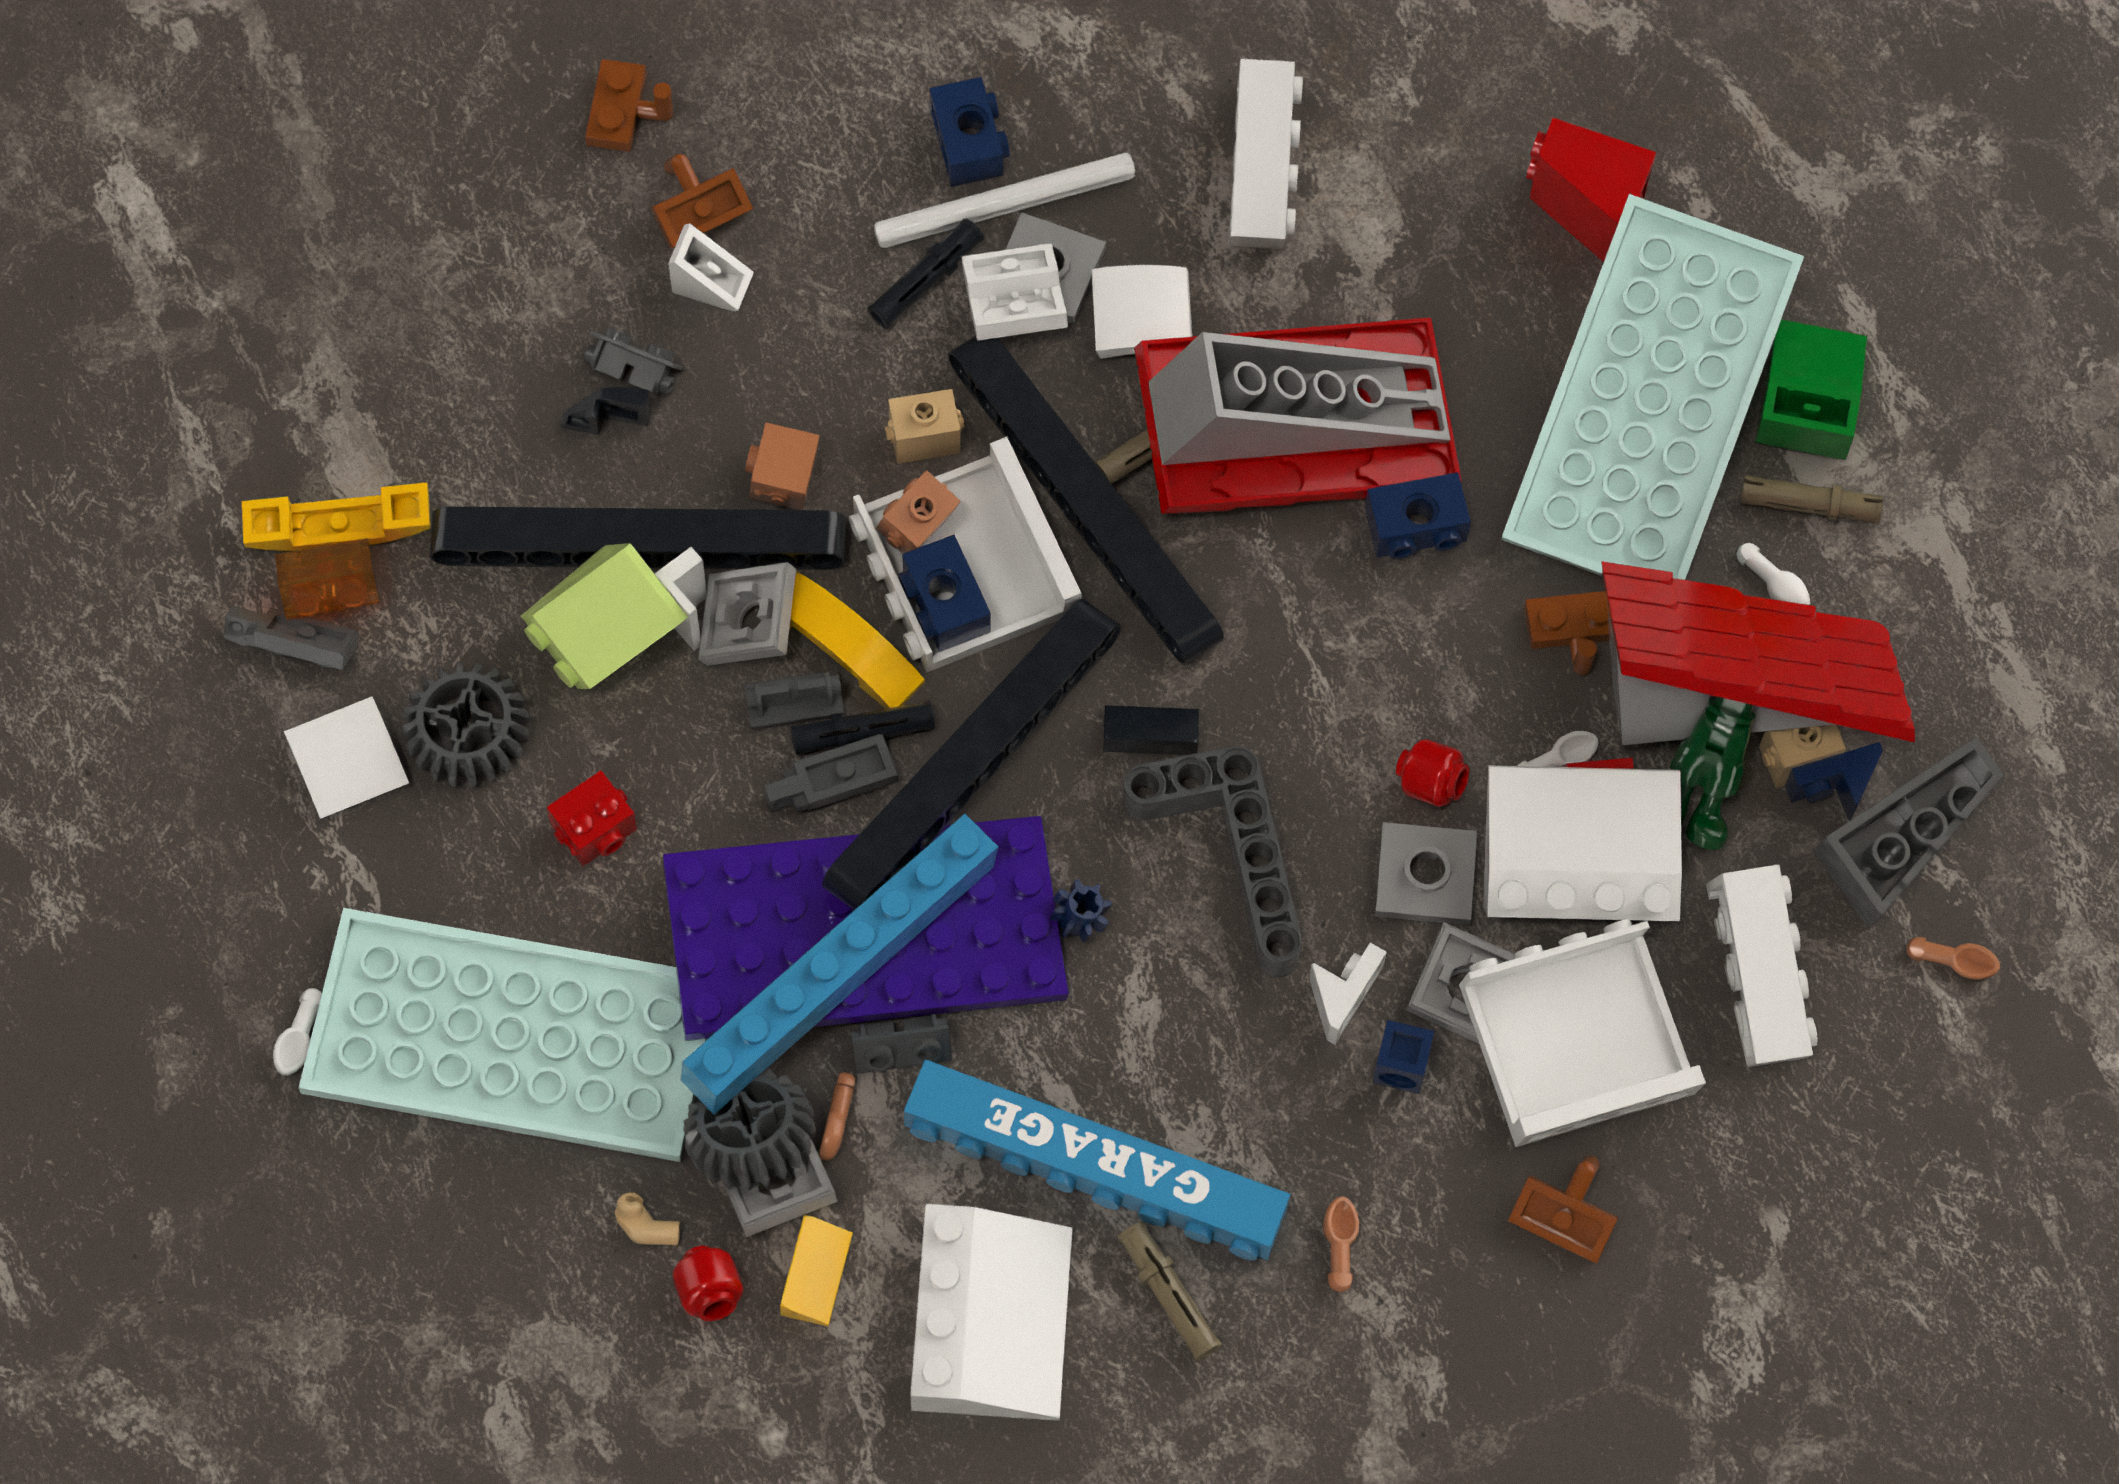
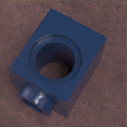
[1372,1020,1434,1094]

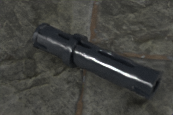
[867,218,984,329]
[790,700,935,755]

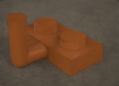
[585,59,674,152]
[651,154,753,249]
[1524,591,1609,676]
[1508,1155,1619,1264]

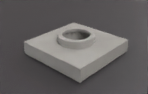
[1005,212,1106,325]
[698,562,796,666]
[1375,822,1477,926]
[1405,922,1515,1044]
[724,1139,838,1237]

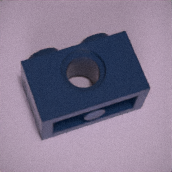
[929,77,1010,187]
[1364,472,1471,559]
[898,534,991,652]

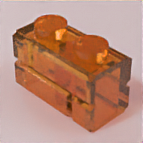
[275,538,380,620]

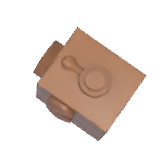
[745,423,820,510]
[875,470,961,554]

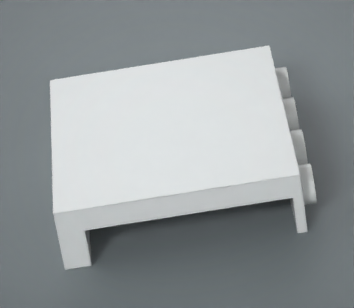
[848,437,1081,673]
[1459,919,1706,1147]

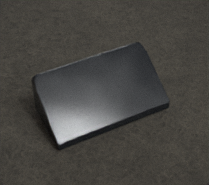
[1103,705,1199,755]

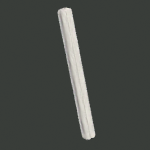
[874,153,1135,248]

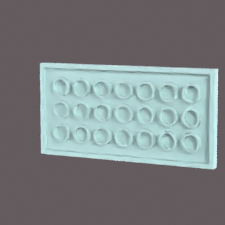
[1501,194,1804,580]
[299,908,708,1162]

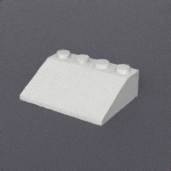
[1483,765,1682,921]
[911,1204,1072,1421]

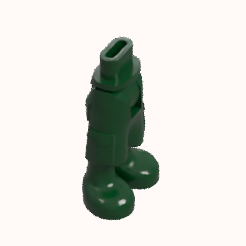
[1669,696,1756,850]

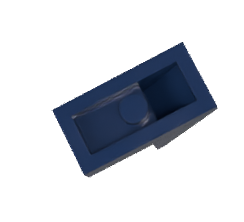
[1785,742,1883,821]

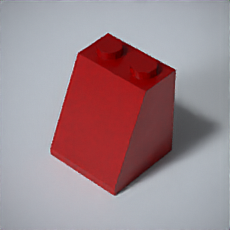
[1526,118,1656,262]

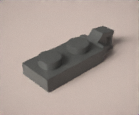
[223,605,359,670]
[764,734,898,812]

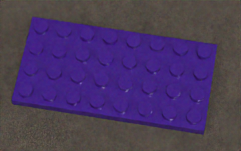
[662,816,1068,1041]

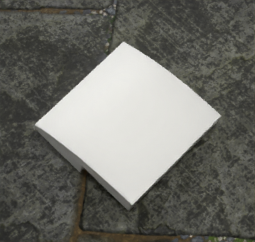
[961,243,1068,341]
[1092,265,1192,359]
[284,696,409,819]

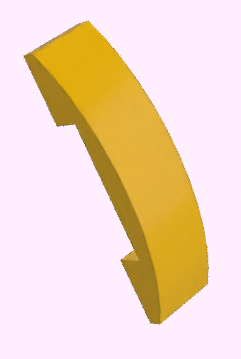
[242,482,431,551]
[789,571,925,708]

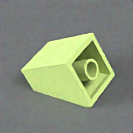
[521,543,688,689]

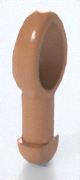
[1906,937,2000,980]
[818,1072,856,1161]
[1323,1196,1359,1292]

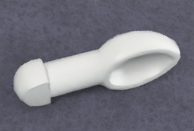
[1736,543,1810,605]
[1517,731,1599,767]
[273,988,322,1076]

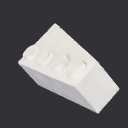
[1229,59,1303,249]
[1706,865,1817,1068]

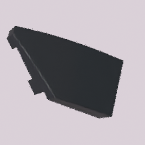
[560,387,652,435]

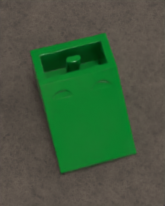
[1755,319,1867,460]

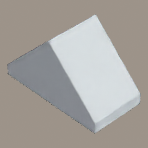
[668,224,754,312]

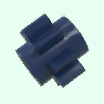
[1050,879,1112,942]

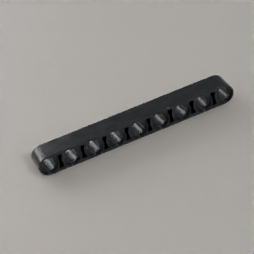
[948,335,1224,665]
[430,506,846,570]
[822,598,1121,910]

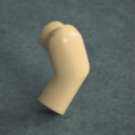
[615,1193,680,1246]

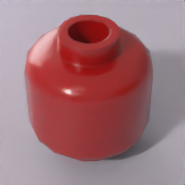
[1396,739,1470,807]
[672,1245,743,1321]

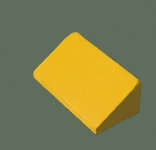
[780,1215,853,1327]

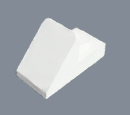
[1309,943,1387,1045]

